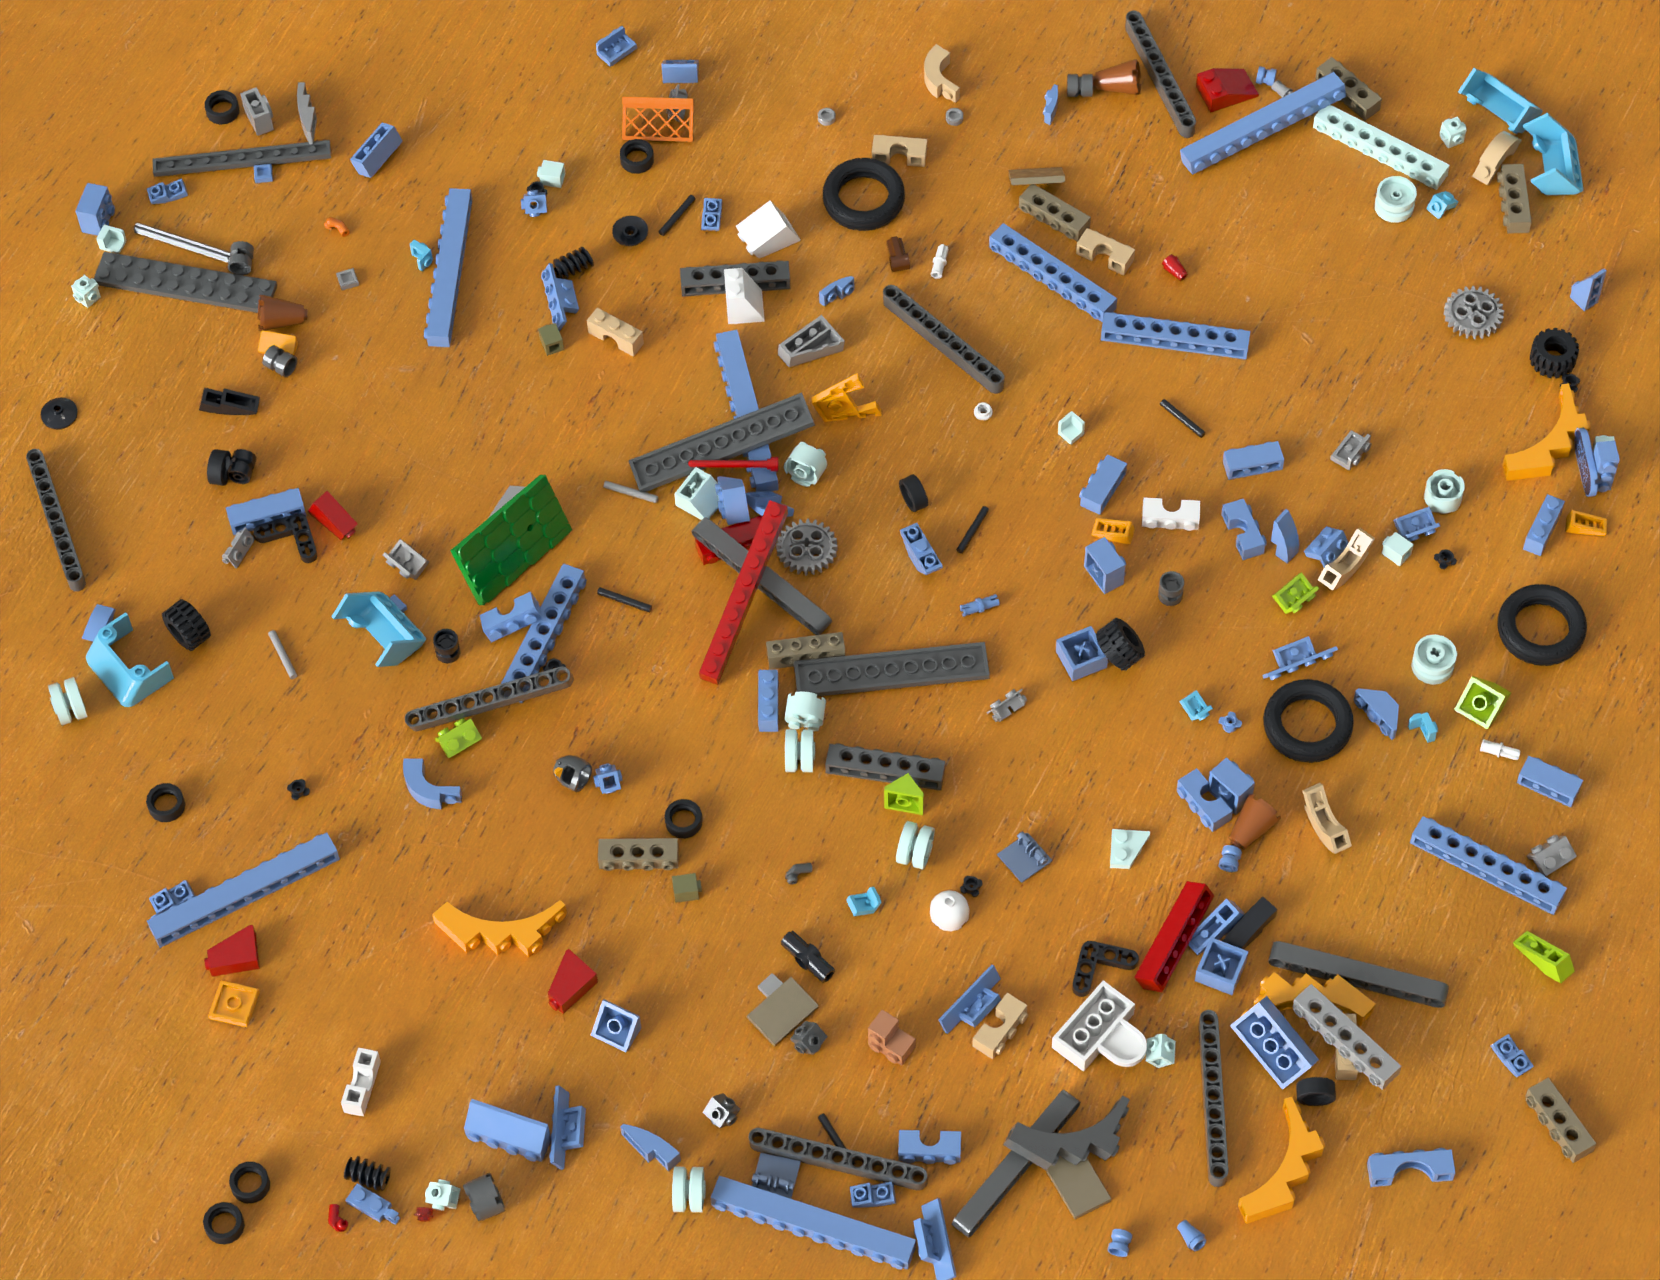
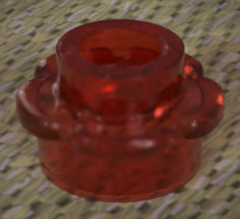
[414,1207,434,1222]

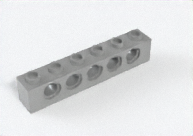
[1292,984,1401,1090]

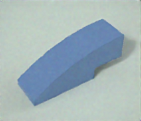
[1271,509,1299,563]
[620,1124,681,1171]

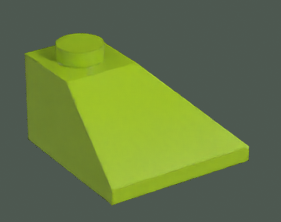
[1454,676,1511,729]

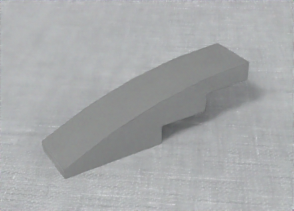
[297,82,317,144]

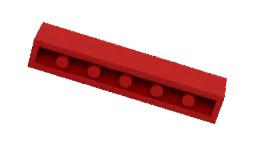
[1134,881,1214,992]

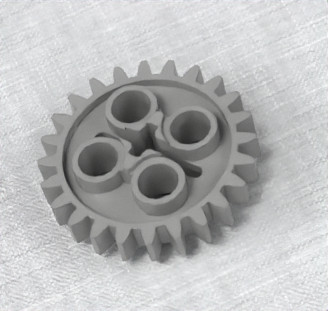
[1444,286,1504,340]
[776,519,838,576]

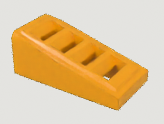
[1566,510,1607,536]
[1092,518,1135,544]

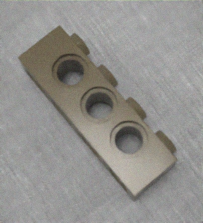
[1315,57,1382,121]
[1497,164,1531,233]
[1019,184,1091,242]
[766,632,845,670]
[598,838,679,871]
[1525,1077,1596,1163]

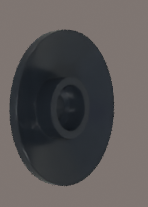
[612,216,648,246]
[41,398,78,430]

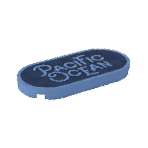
[1574,427,1598,497]

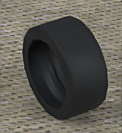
[205,90,239,125]
[620,139,654,174]
[207,449,232,486]
[899,474,928,512]
[146,783,185,822]
[665,799,703,839]
[1296,1077,1336,1106]
[229,1162,270,1203]
[203,1202,245,1245]

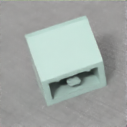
[675,467,719,520]

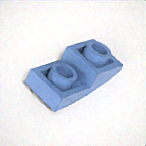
[1043,84,1058,125]
[147,178,188,204]
[701,198,722,231]
[819,276,855,307]
[82,604,116,642]
[149,880,195,914]
[1490,1034,1534,1078]
[850,1182,896,1208]

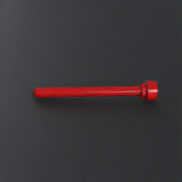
[688,457,779,472]

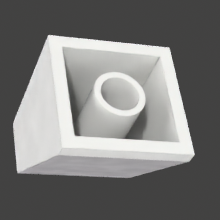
[736,201,801,259]
[724,268,765,324]

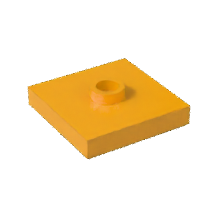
[208,980,260,1027]

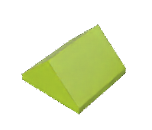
[884,773,924,815]

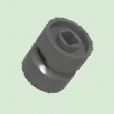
[1067,74,1093,97]
[228,241,254,275]
[262,345,297,377]
[1158,571,1184,606]

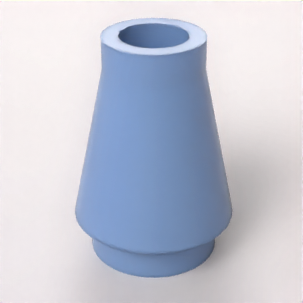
[1177,1220,1206,1251]

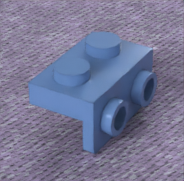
[596,26,637,67]
[1393,507,1440,542]
[1304,526,1349,568]

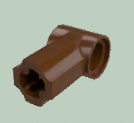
[887,236,910,272]

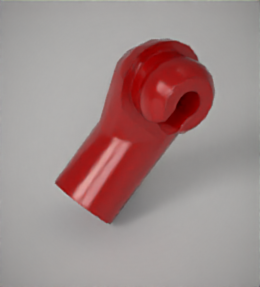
[328,1204,348,1232]

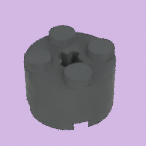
[463,1172,506,1221]

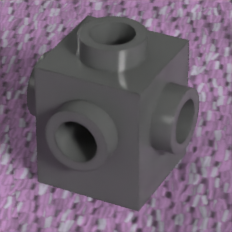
[791,1021,828,1055]
[703,1093,740,1128]

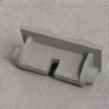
[666,84,688,121]
[222,527,255,569]
[987,689,1027,722]

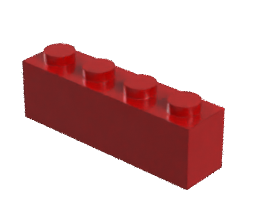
[695,515,763,565]

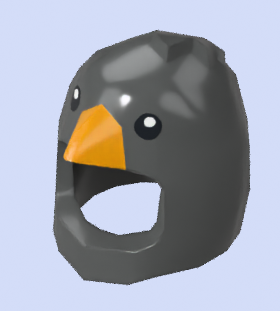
[553,755,592,792]

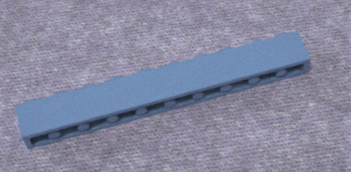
[1180,72,1346,175]
[424,188,473,347]
[713,330,778,492]
[147,833,340,948]
[711,1176,916,1270]

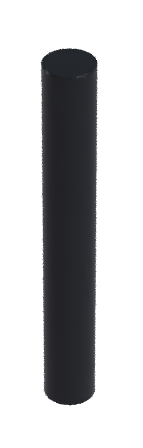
[658,195,695,236]
[1160,399,1206,438]
[956,506,989,553]
[597,587,652,613]
[818,1113,856,1165]

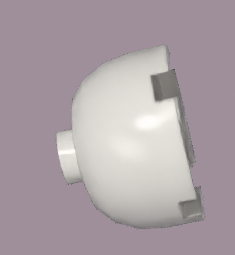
[930,890,970,931]

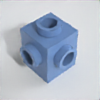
[521,190,547,217]
[593,764,623,794]

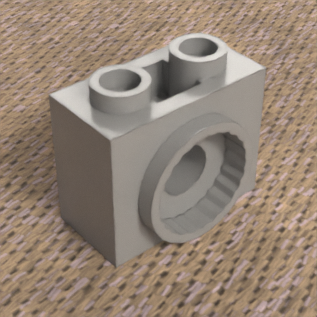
[240,87,274,136]

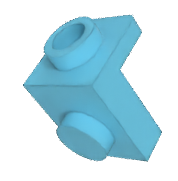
[1427,191,1459,219]
[410,239,433,271]
[1179,690,1213,721]
[1408,712,1438,743]
[846,887,881,916]

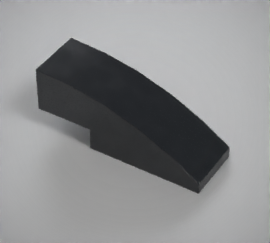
[199,388,260,415]
[1222,897,1278,950]

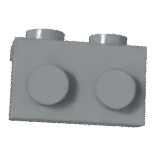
[1330,430,1372,470]
[383,539,429,580]
[1527,834,1577,876]

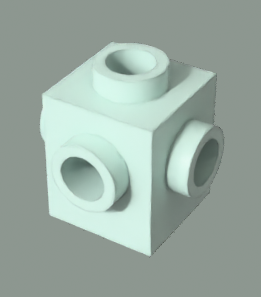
[1439,116,1467,148]
[71,275,101,308]
[1146,1034,1176,1068]
[425,1179,461,1211]

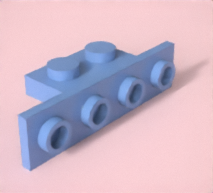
[541,263,579,331]
[1262,636,1338,680]
[938,965,1001,1034]
[549,1086,586,1170]
[913,1198,957,1280]

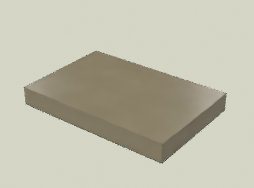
[1009,167,1065,185]
[747,977,819,1046]
[1045,1157,1111,1219]

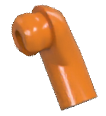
[324,217,350,237]

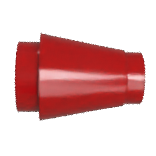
[1162,254,1188,281]

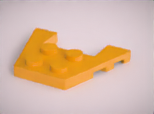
[811,373,882,422]

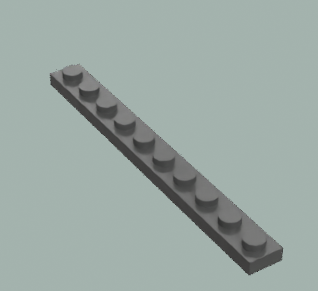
[152,140,331,177]

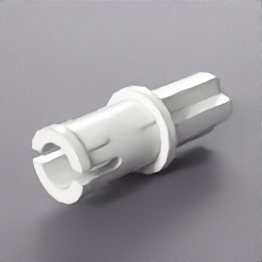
[931,244,948,279]
[1480,739,1520,760]

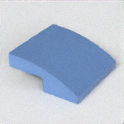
[746,490,794,517]

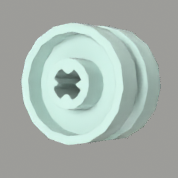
[1375,176,1417,223]
[1411,634,1457,685]
[48,677,88,726]
[785,729,815,773]
[896,821,935,870]
[672,1166,706,1212]

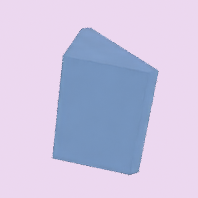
[662,60,699,83]
[591,999,641,1052]

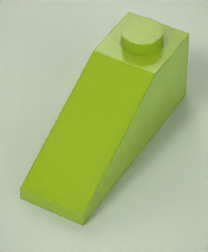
[1513,931,1575,983]

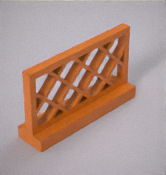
[622,97,694,142]

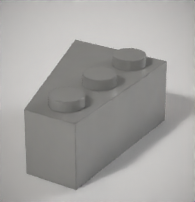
[778,315,845,367]

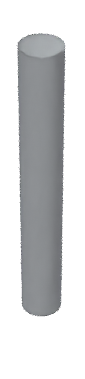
[603,481,658,503]
[268,630,297,679]

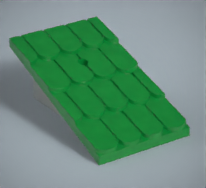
[450,475,572,605]

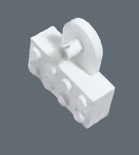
[1052,981,1147,1072]

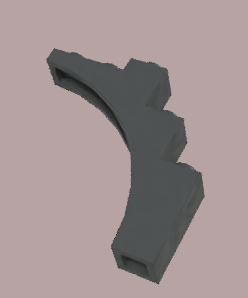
[1003,1096,1130,1170]

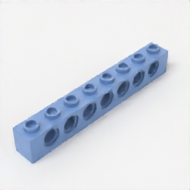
[989,223,1117,323]
[1101,312,1250,360]
[501,564,587,703]
[1410,816,1567,915]

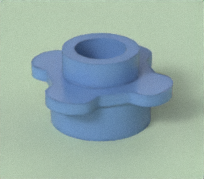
[1219,712,1242,733]

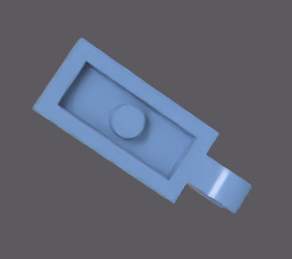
[346,1183,400,1225]

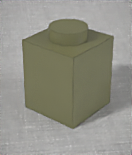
[538,323,564,356]
[672,873,702,903]

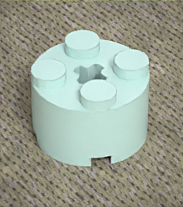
[784,442,827,487]
[1424,469,1465,513]
[785,691,826,731]

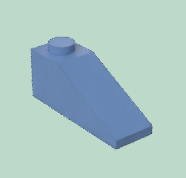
[1570,268,1607,312]
[1188,899,1245,955]

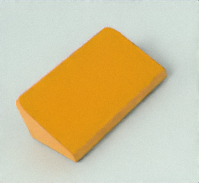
[258,330,298,355]

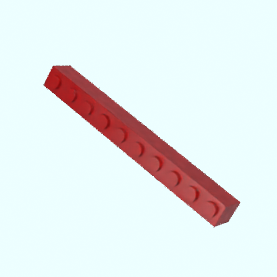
[699,500,788,685]

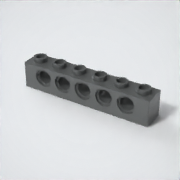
[680,261,790,296]
[825,743,945,791]

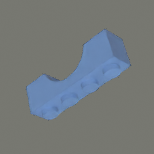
[1367,1148,1456,1187]

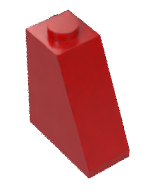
[308,491,358,540]
[204,925,260,977]
[548,949,598,1014]

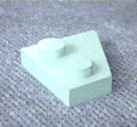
[1110,829,1150,869]

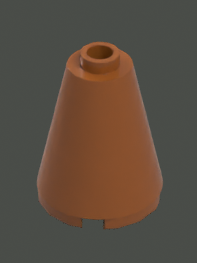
[1093,59,1141,95]
[258,295,307,331]
[1229,794,1281,850]

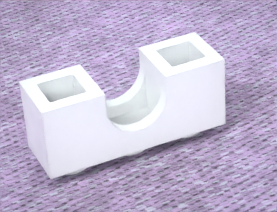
[1142,498,1200,531]
[341,1048,381,1117]

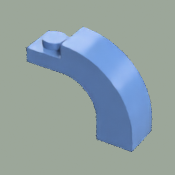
[403,758,462,809]

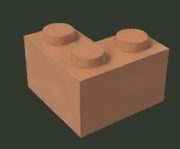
[868,1010,916,1066]

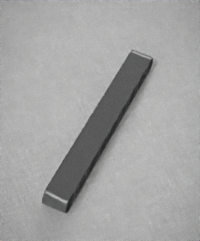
[1125,11,1196,138]
[883,285,1004,394]
[26,449,86,591]
[691,517,832,635]
[405,667,574,731]
[1268,941,1449,1008]
[1198,1010,1228,1187]
[952,1090,1081,1238]
[748,1128,928,1190]

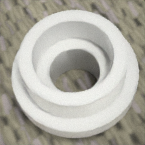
[974,402,992,420]

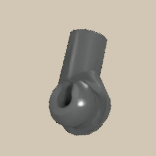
[785,863,813,885]

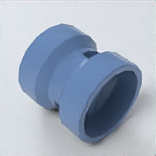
[1256,66,1277,86]
[1218,845,1242,872]
[1107,1229,1133,1257]

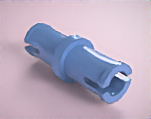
[960,594,1000,617]

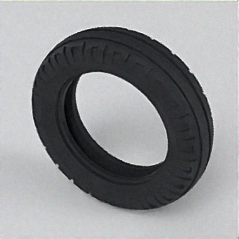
[823,158,905,231]
[1497,584,1587,666]
[1263,679,1354,763]

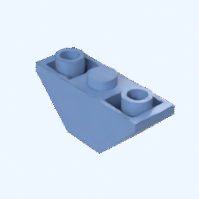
[900,523,943,575]
[1354,688,1399,740]

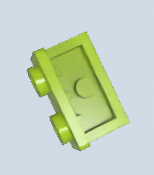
[1272,572,1319,614]
[435,718,482,758]

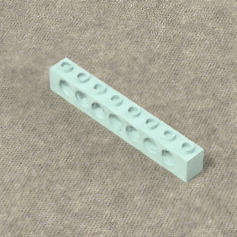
[1313,105,1450,190]

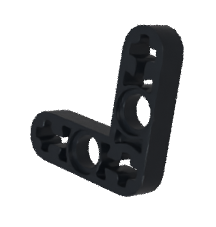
[254,514,317,563]
[1072,941,1139,997]

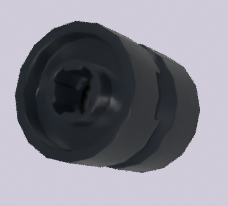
[227,449,257,484]
[433,629,460,664]

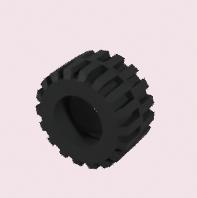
[1530,328,1579,378]
[162,599,211,651]
[1096,618,1145,670]

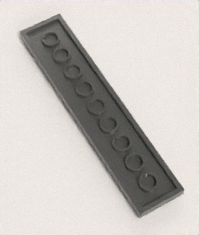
[94,252,277,313]
[629,393,815,492]
[794,642,990,696]

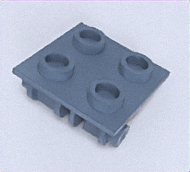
[997,831,1053,883]
[752,1153,801,1199]

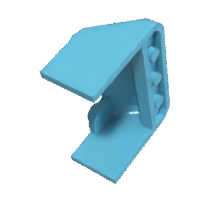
[1458,68,1543,134]
[1523,113,1583,195]
[331,592,426,667]
[86,612,174,707]

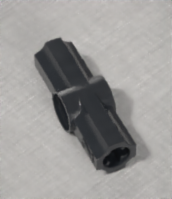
[781,931,835,983]

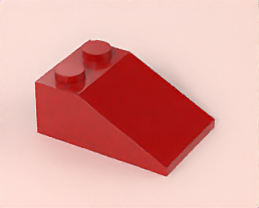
[1196,68,1259,113]

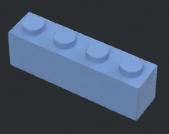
[226,488,306,536]

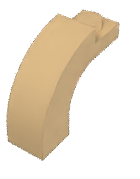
[924,44,960,103]
[1472,131,1522,185]
[1318,528,1375,590]
[1302,783,1352,854]

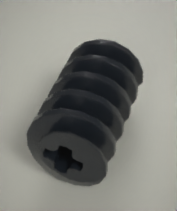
[553,247,594,279]
[344,1156,391,1191]

